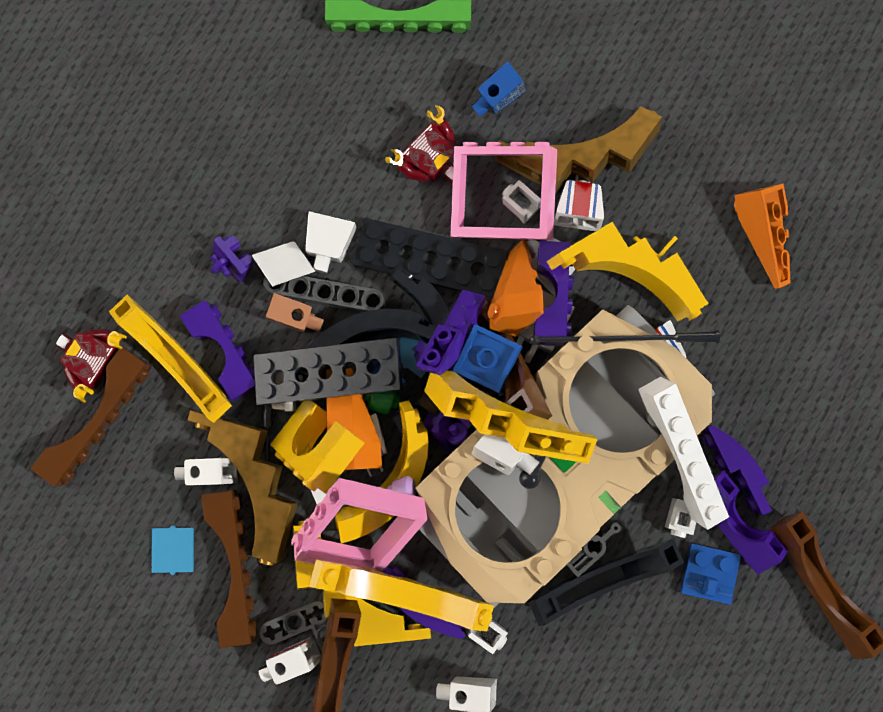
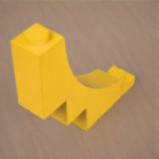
[547,222,708,322]
[424,370,598,464]
[293,521,431,647]
[309,559,494,631]

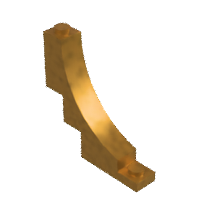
[494,106,662,194]
[188,410,298,565]

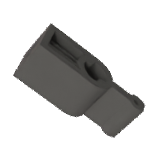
[566,521,622,577]

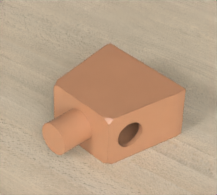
[265,293,324,332]

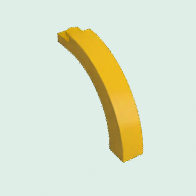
[109,294,232,423]
[335,401,428,543]

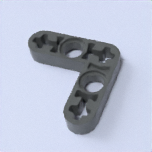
[260,600,349,663]

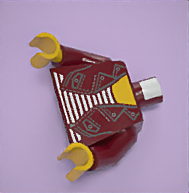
[385,105,457,183]
[56,329,127,403]

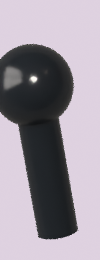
[519,455,546,489]

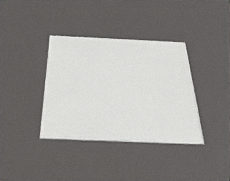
[252,241,315,286]

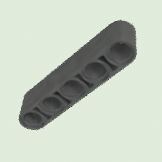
[264,276,385,312]

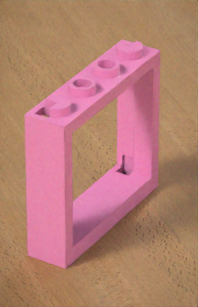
[451,142,557,240]
[291,478,427,572]

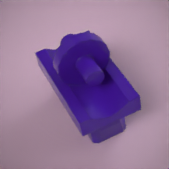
[210,235,255,283]
[424,411,468,453]

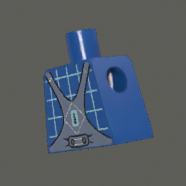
[471,62,526,117]

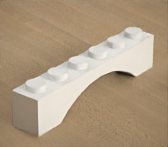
[638,377,729,530]

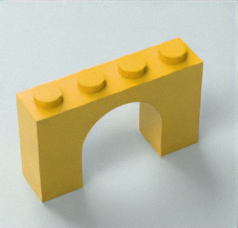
[270,400,364,494]

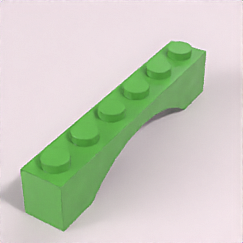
[325,0,471,33]

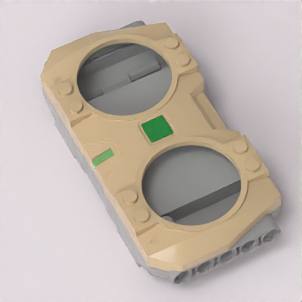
[416,305,715,608]

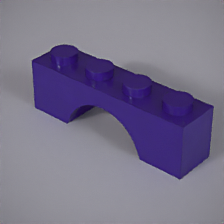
[533,240,573,347]
[180,300,256,401]
[713,470,788,575]

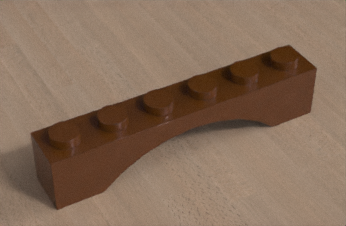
[477,299,552,420]
[30,346,151,487]
[201,490,257,648]
[769,511,883,659]
[311,598,361,712]

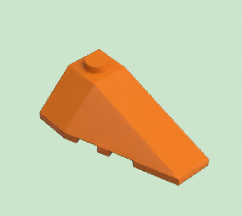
[734,183,790,289]
[488,239,544,337]
[326,368,382,470]

